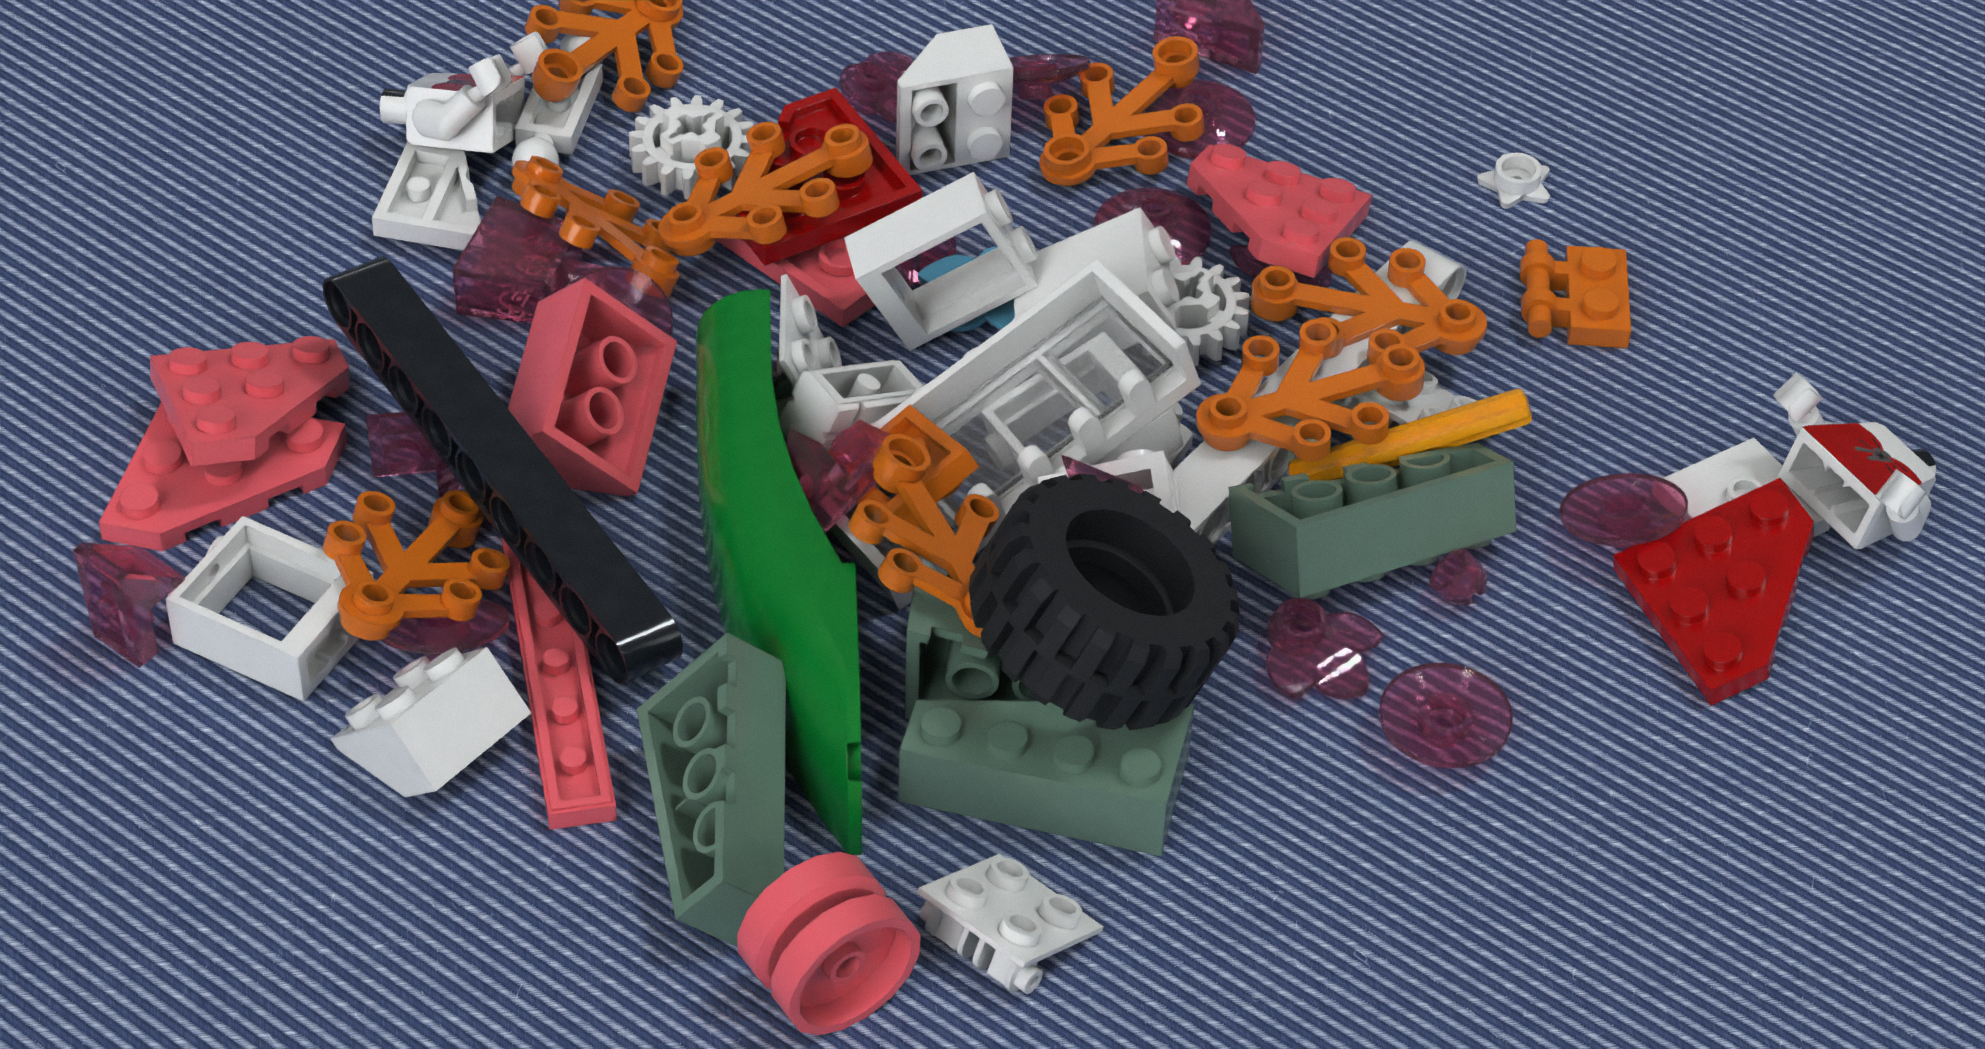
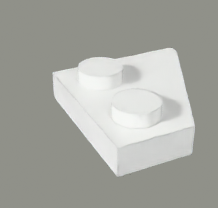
[372,141,487,254]

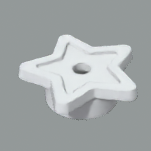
[1477,153,1550,209]

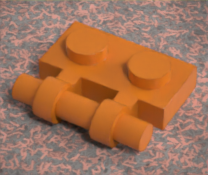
[1519,239,1631,348]

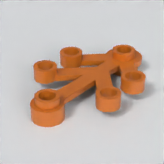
[525,0,684,113]
[1039,36,1204,186]
[658,122,873,257]
[511,156,680,299]
[1250,237,1487,364]
[1196,319,1425,462]
[848,434,1000,638]
[323,490,510,641]

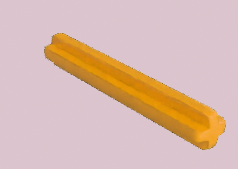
[1288,388,1532,481]

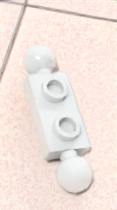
[512,34,603,166]

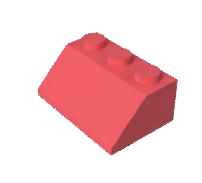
[508,278,677,497]

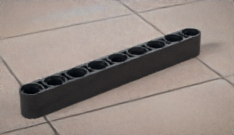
[322,256,683,685]

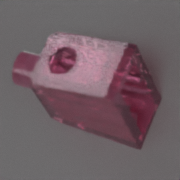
[452,196,607,323]

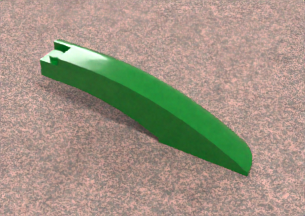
[696,289,862,855]

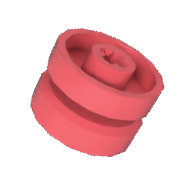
[737,852,921,1035]

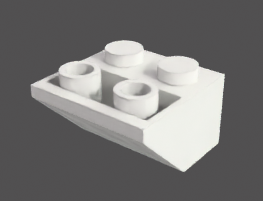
[896,24,1014,175]
[331,647,531,798]

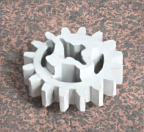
[629,95,753,200]
[1143,256,1250,366]

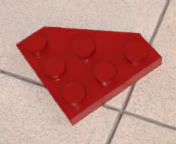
[736,87,923,266]
[1613,477,1814,706]

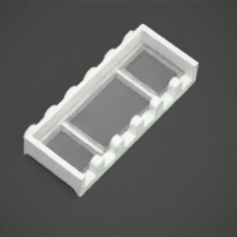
[798,259,1201,611]

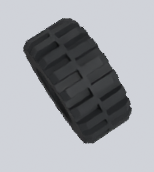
[969,474,1240,731]

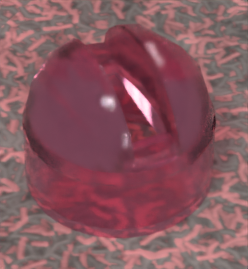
[1430,549,1487,606]

